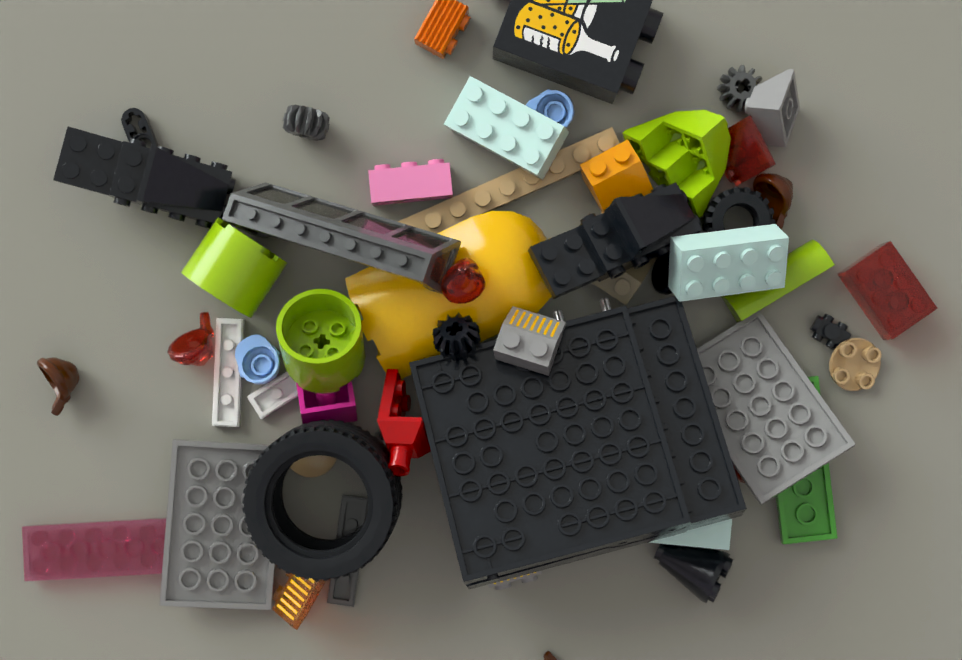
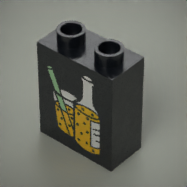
[493,0,664,104]

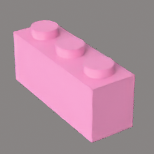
[368,159,453,206]

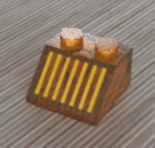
[272,573,326,630]

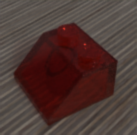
[725,115,776,187]

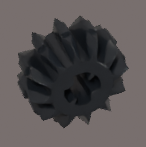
[432,312,481,362]

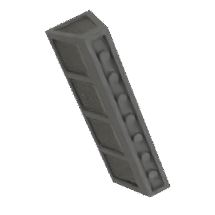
[222,183,461,295]

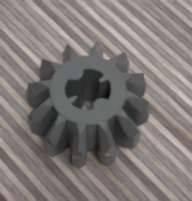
[717,65,762,112]
[283,104,330,141]

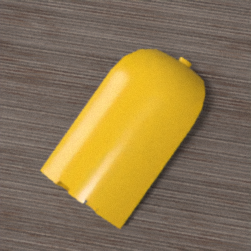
[345,211,552,379]

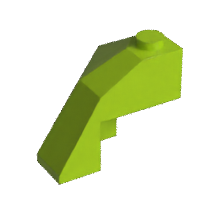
[622,110,731,218]

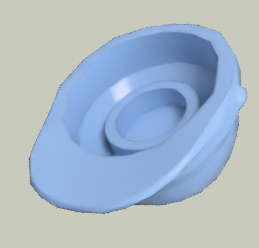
[526,89,575,128]
[235,334,281,385]

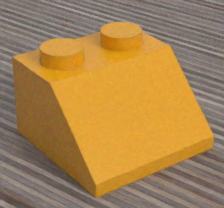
[580,139,653,213]

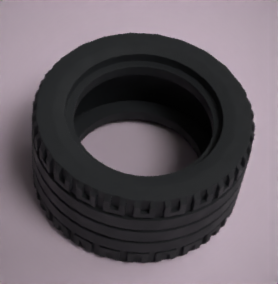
[242,419,403,581]

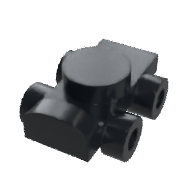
[810,314,851,350]

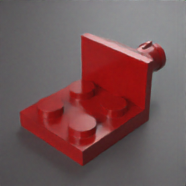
[377,369,431,476]

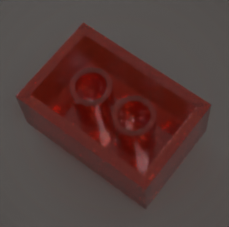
[838,241,938,340]

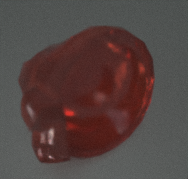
[441,258,486,304]
[167,312,214,366]

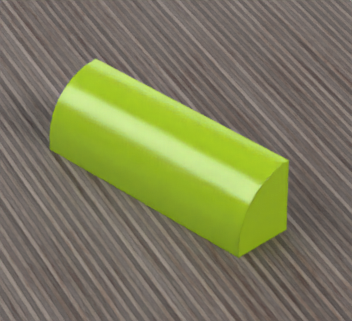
[721,240,835,322]

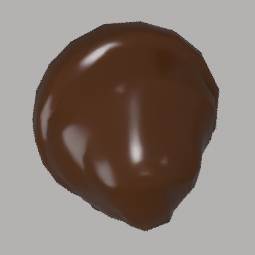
[753,173,793,229]
[37,357,79,416]

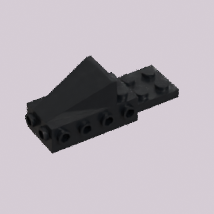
[53,126,236,229]
[528,183,702,299]

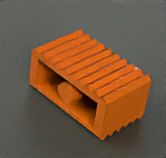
[414,0,471,59]

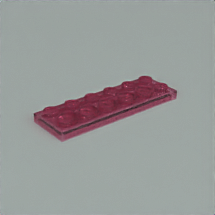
[22,518,166,581]

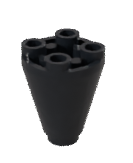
[654,544,734,603]

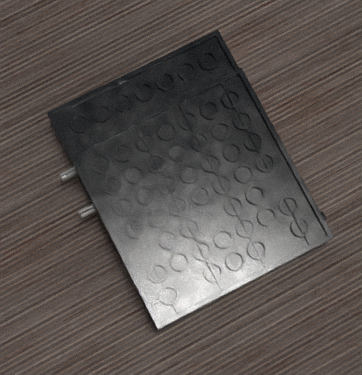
[409,296,747,589]

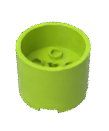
[181,217,288,318]
[276,289,366,393]

